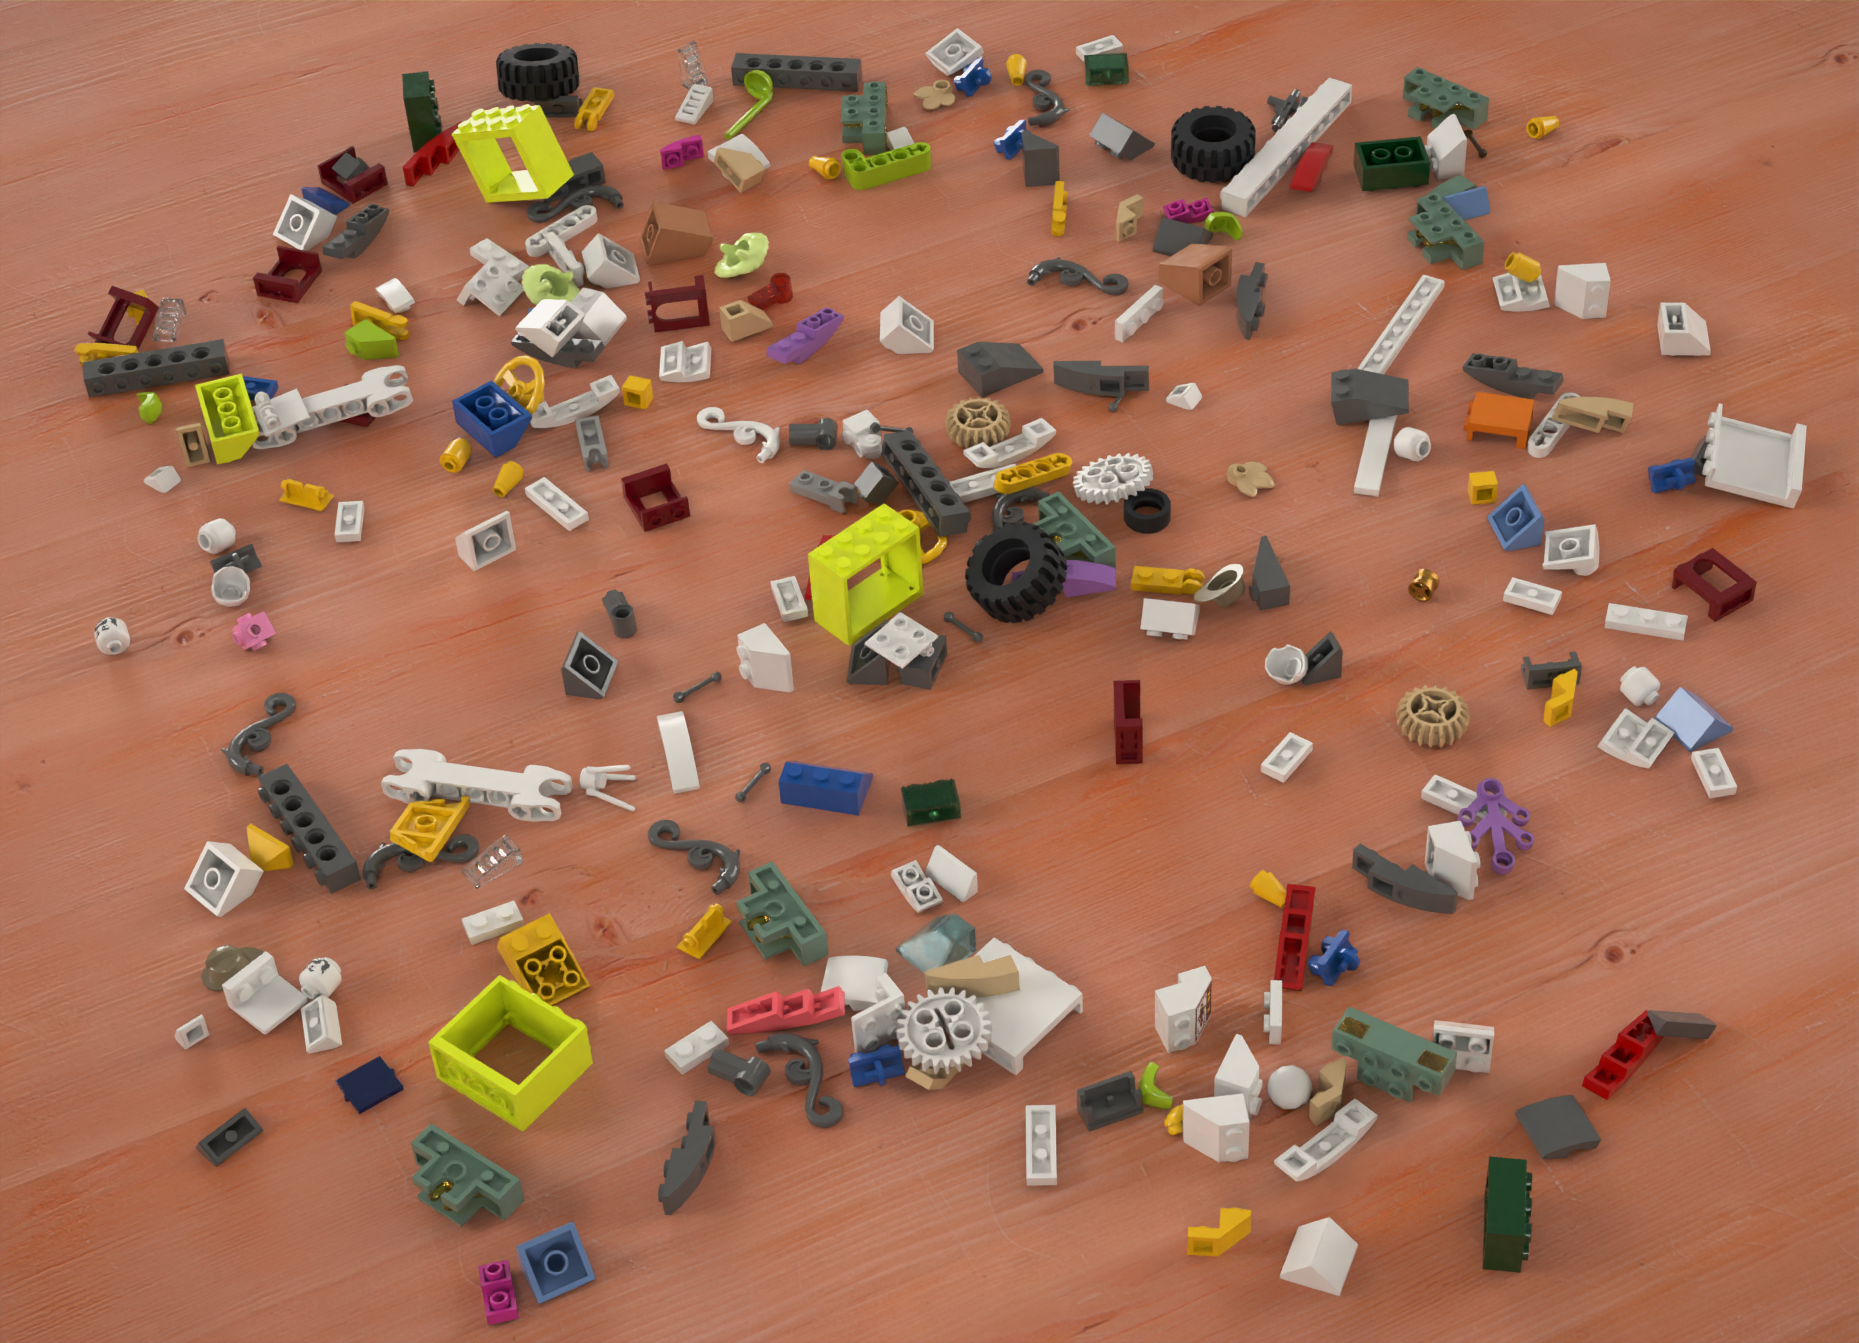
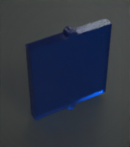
[335,1056,404,1114]

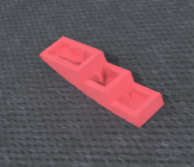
[727,986,845,1034]

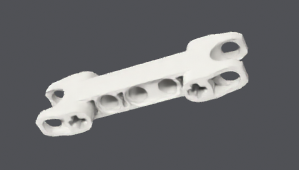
[252,365,413,449]
[381,749,573,822]

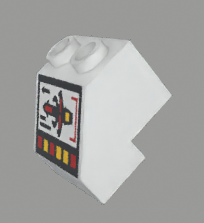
[1155,966,1212,1053]

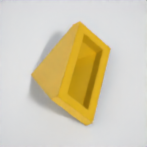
[247,823,294,871]

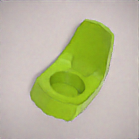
[1205,212,1243,240]
[137,392,163,425]
[1138,1062,1173,1110]

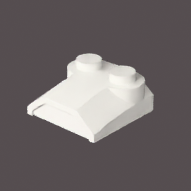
[925,28,984,76]
[1542,524,1600,576]

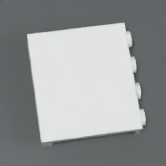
[1702,403,1807,509]
[935,938,1083,1075]

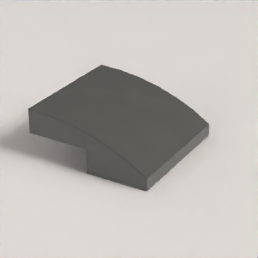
[1515,1095,1601,1159]

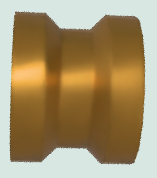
[1408,569,1440,602]

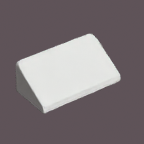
[926,845,978,902]
[301,994,342,1054]

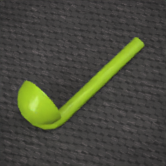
[724,70,773,141]

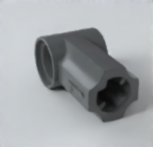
[789,418,838,450]
[602,589,637,638]
[708,1049,771,1096]

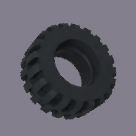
[496,43,579,102]
[1171,106,1256,183]
[965,522,1067,623]

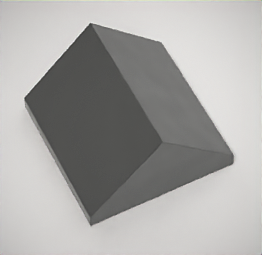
[1022,130,1060,187]
[1153,217,1213,256]
[847,620,890,685]
[561,631,618,699]

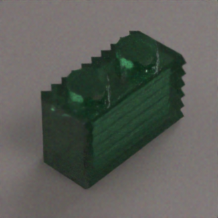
[1084,53,1129,86]
[901,778,961,827]

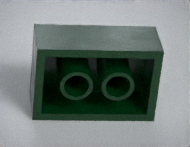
[402,71,442,153]
[1353,136,1430,191]
[1483,1156,1532,1273]

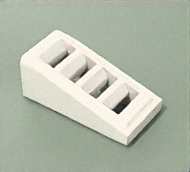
[675,84,714,125]

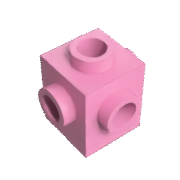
[232,611,276,651]

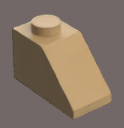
[714,147,765,193]
[176,423,210,467]

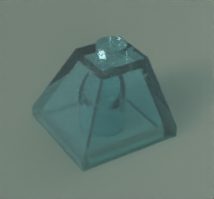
[896,913,976,973]

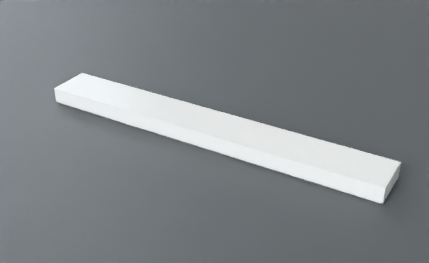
[1358,275,1445,374]

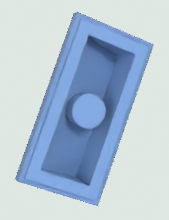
[1443,186,1490,220]

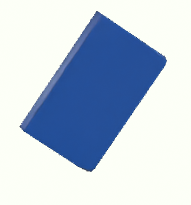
[301,187,350,215]

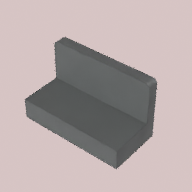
[535,96,583,117]

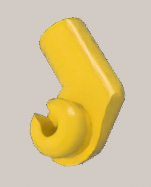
[1164,1104,1183,1135]

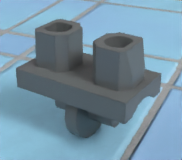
[209,544,262,573]

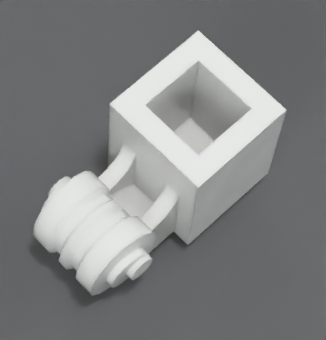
[842,410,882,459]

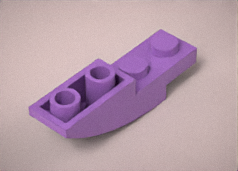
[767,308,844,364]
[1012,560,1116,597]

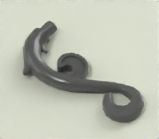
[1024,70,1070,127]
[527,184,624,223]
[1027,257,1128,295]
[975,487,1050,546]
[221,693,296,776]
[648,820,740,895]
[363,834,479,889]
[755,1033,843,1128]

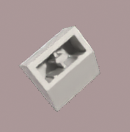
[515,299,585,358]
[1657,303,1711,356]
[1425,821,1480,900]
[1432,1020,1494,1073]

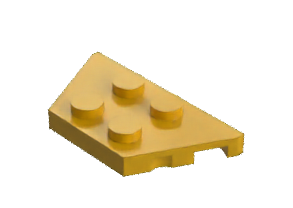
[390,796,471,862]

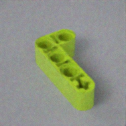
[841,142,932,190]

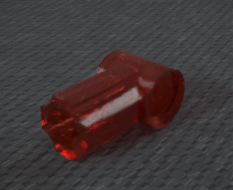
[748,273,793,310]

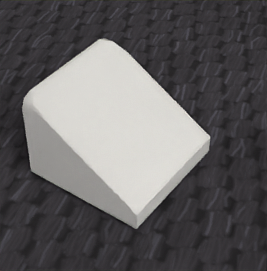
[886,127,914,150]
[1166,383,1202,410]
[144,466,181,493]
[175,1014,209,1050]

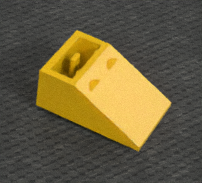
[497,913,590,1006]

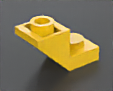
[1543,669,1578,727]
[1187,1207,1251,1257]

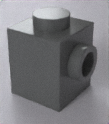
[332,152,368,182]
[854,461,899,505]

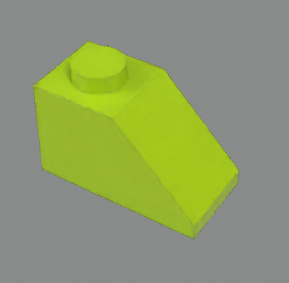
[344,319,399,360]

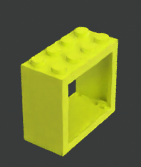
[452,104,574,203]
[808,504,924,646]
[428,975,593,1132]

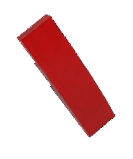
[402,122,462,187]
[1290,142,1333,192]
[1274,884,1316,991]
[1582,1010,1664,1100]

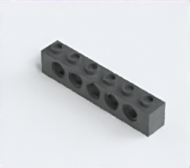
[731,53,862,91]
[83,339,230,397]
[881,430,971,537]
[257,764,361,894]

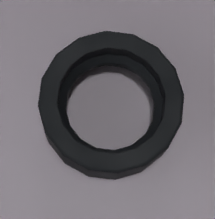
[1124,488,1171,533]

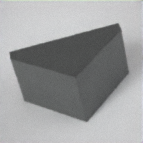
[1301,631,1343,685]

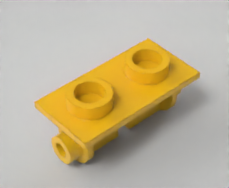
[279,478,334,512]
[677,904,732,960]

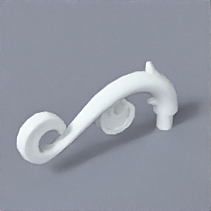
[697,407,780,463]

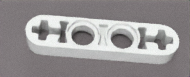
[525,205,598,257]
[1527,393,1580,458]

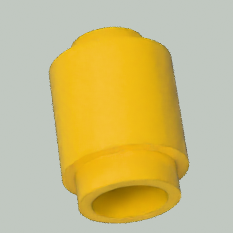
[1505,252,1541,283]
[440,438,472,473]

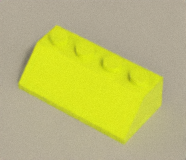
[195,374,260,465]

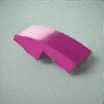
[660,135,704,170]
[1163,198,1214,223]
[478,1260,519,1325]

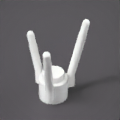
[580,765,636,812]

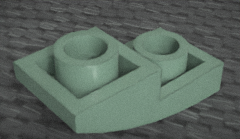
[1426,175,1477,198]

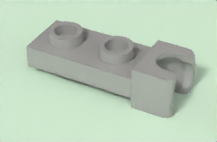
[575,415,609,472]
[789,470,858,514]

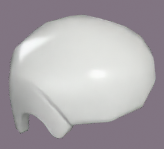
[211,566,250,607]
[1265,645,1308,685]
[1267,1065,1313,1109]

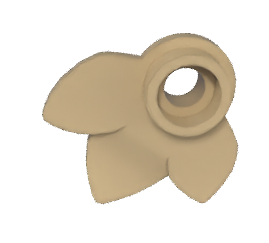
[913,80,955,110]
[1227,462,1275,497]

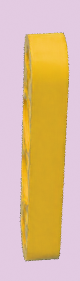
[993,453,1072,494]

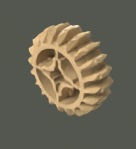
[945,396,1011,449]
[1396,684,1470,748]

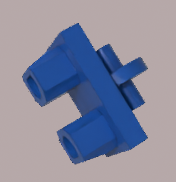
[954,57,992,97]
[994,120,1031,159]
[1648,457,1696,493]
[1308,930,1360,986]
[848,1044,905,1087]

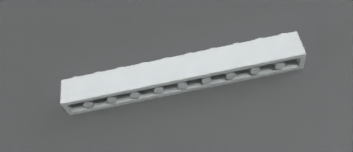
[1220,78,1352,217]

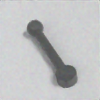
[1108,391,1127,412]
[870,422,914,433]
[944,612,983,642]
[673,672,722,703]
[735,763,771,802]

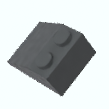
[957,342,1043,398]
[1331,369,1409,425]

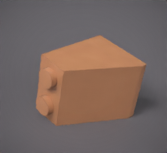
[640,201,713,265]
[1159,243,1232,306]

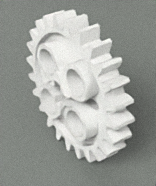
[1073,453,1153,504]
[896,987,992,1074]

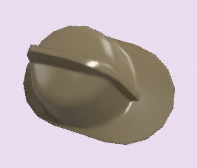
[1194,564,1245,607]
[201,945,264,991]

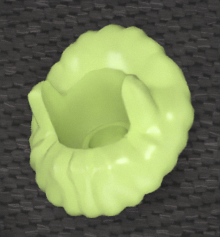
[714,233,769,278]
[522,264,580,305]

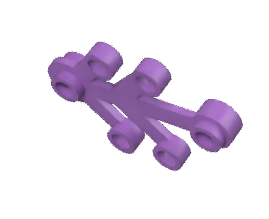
[1457,778,1534,875]

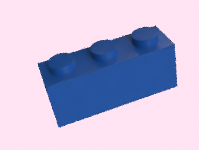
[452,380,532,458]
[778,761,873,816]

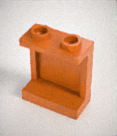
[1463,392,1535,450]

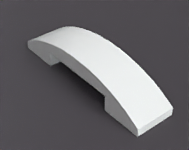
[530,375,621,428]
[963,418,1056,468]
[657,711,700,794]
[1274,1099,1378,1182]

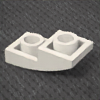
[375,278,415,313]
[891,860,943,913]

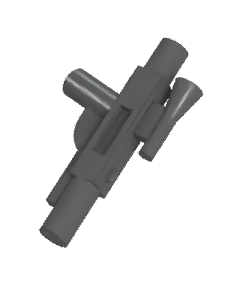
[1267,89,1308,132]

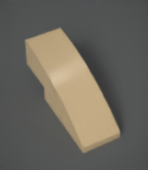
[1552,397,1634,433]
[925,955,1020,998]

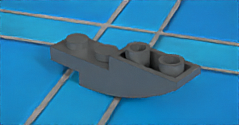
[323,204,389,259]
[1237,262,1268,340]
[511,332,605,368]
[1463,353,1563,399]
[1053,361,1149,396]
[1352,843,1458,914]
[658,1101,716,1215]

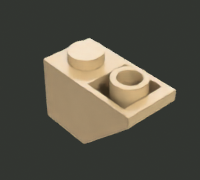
[719,300,774,342]

